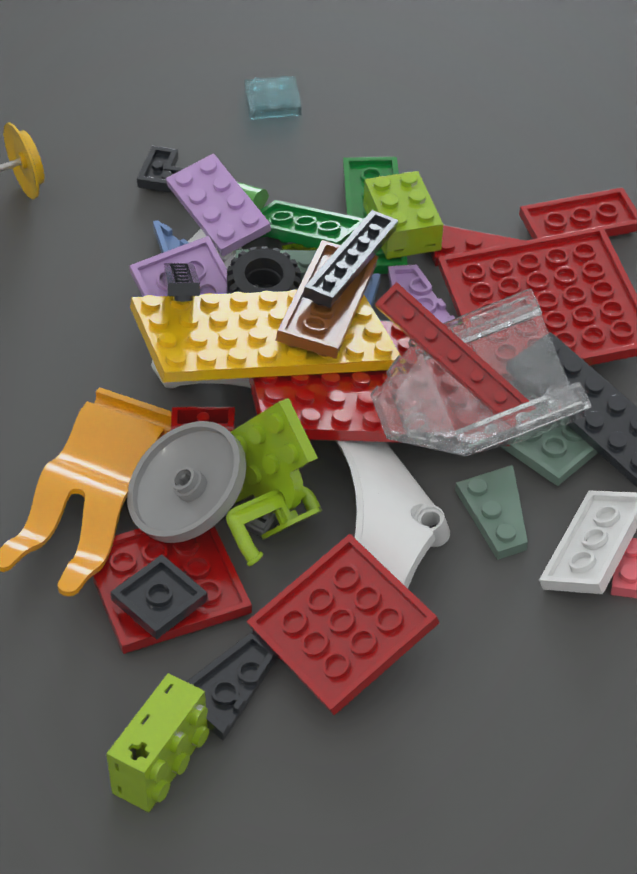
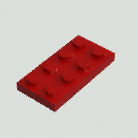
[519,187,637,239]

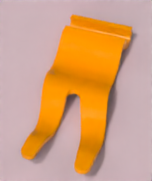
[0,387,172,596]

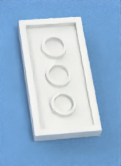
[539,490,637,594]

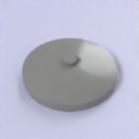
[127,421,246,543]

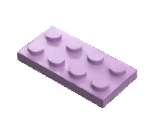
[166,153,271,257]

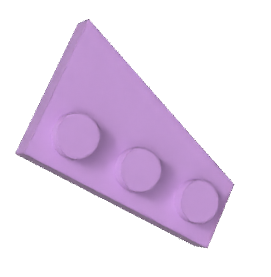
[388,265,458,324]

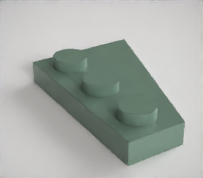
[455,465,528,560]

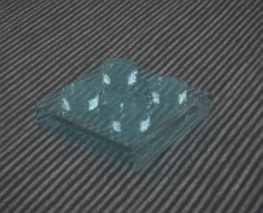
[245,76,302,119]

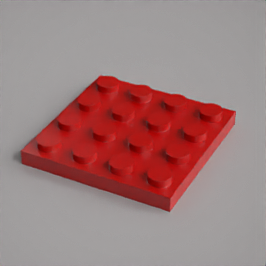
[92,526,252,654]
[247,534,440,715]

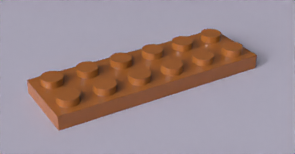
[275,240,378,359]

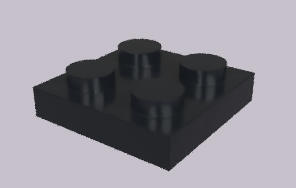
[110,555,208,640]

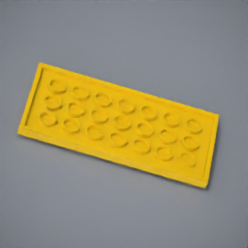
[130,290,403,383]

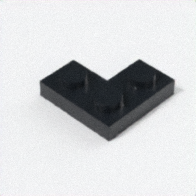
[137,146,184,193]

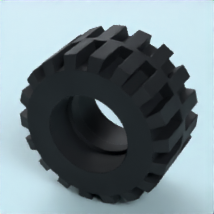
[227,246,301,294]

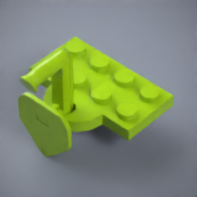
[226,398,323,566]

